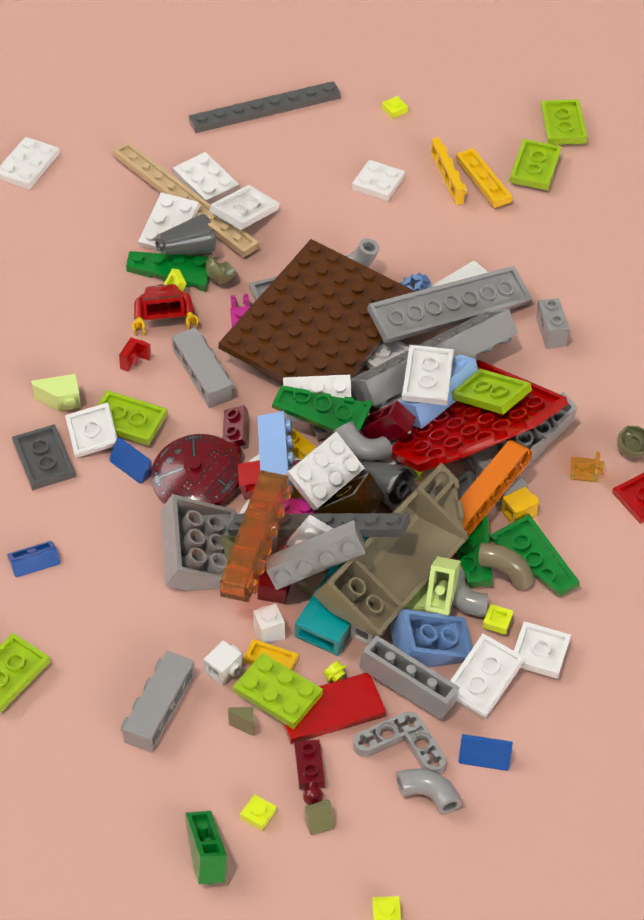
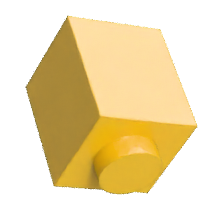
[501,486,539,523]

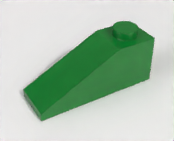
[185,811,227,885]

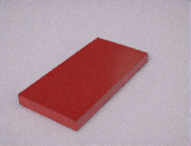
[282,673,386,744]

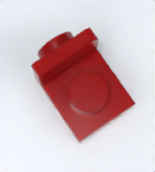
[119,337,151,372]

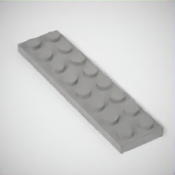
[367,266,533,344]

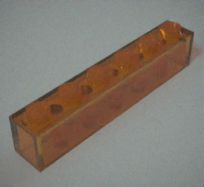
[220,470,292,603]

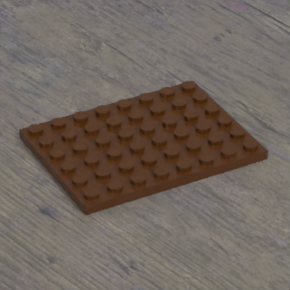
[218,239,416,382]

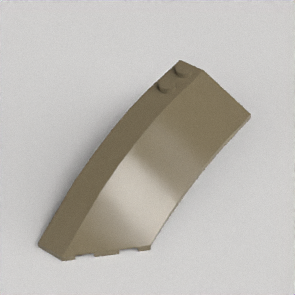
[314,463,468,636]

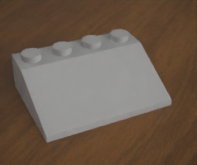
[160,494,243,591]

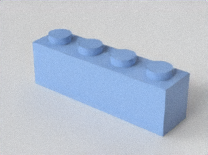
[400,354,478,429]
[257,411,295,497]

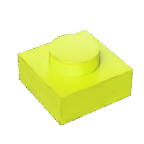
[381,96,408,119]
[164,269,186,291]
[483,604,514,635]
[240,794,276,831]
[372,896,401,920]

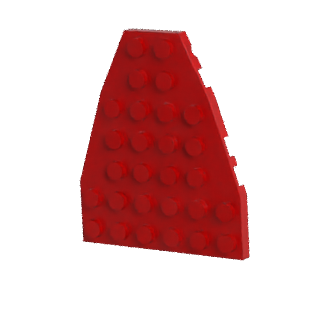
[391,360,568,472]

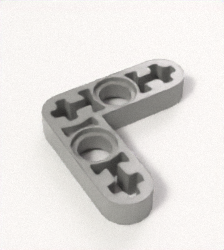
[353,711,446,775]

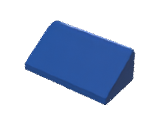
[110,437,152,484]
[7,541,60,577]
[458,734,513,771]

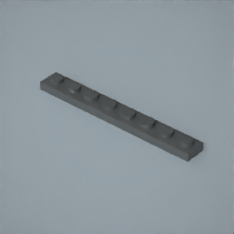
[189,81,341,133]
[227,513,411,537]

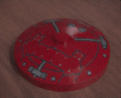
[151,434,242,506]

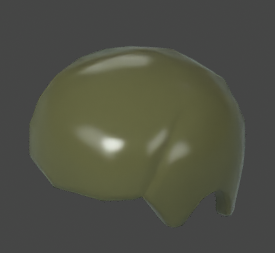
[205,257,238,285]
[617,425,644,459]

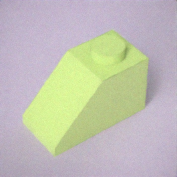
[31,374,81,411]
[425,556,461,615]

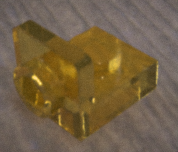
[570,451,604,483]

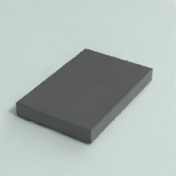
[12,424,76,490]

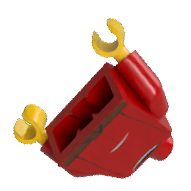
[132,284,199,336]

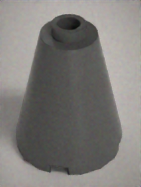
[155,214,216,255]
[361,460,418,510]

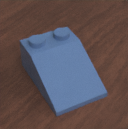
[389,609,473,667]

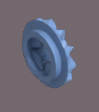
[400,272,431,291]

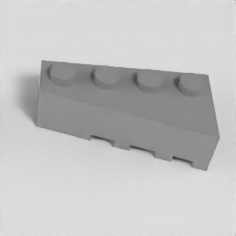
[495,392,577,473]

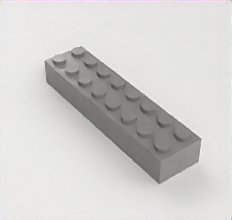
[350,309,518,408]

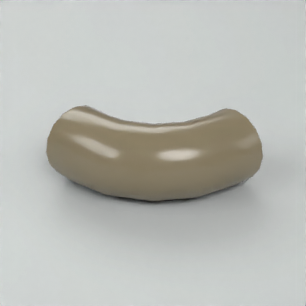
[479,543,534,590]

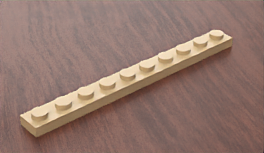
[113,141,259,258]

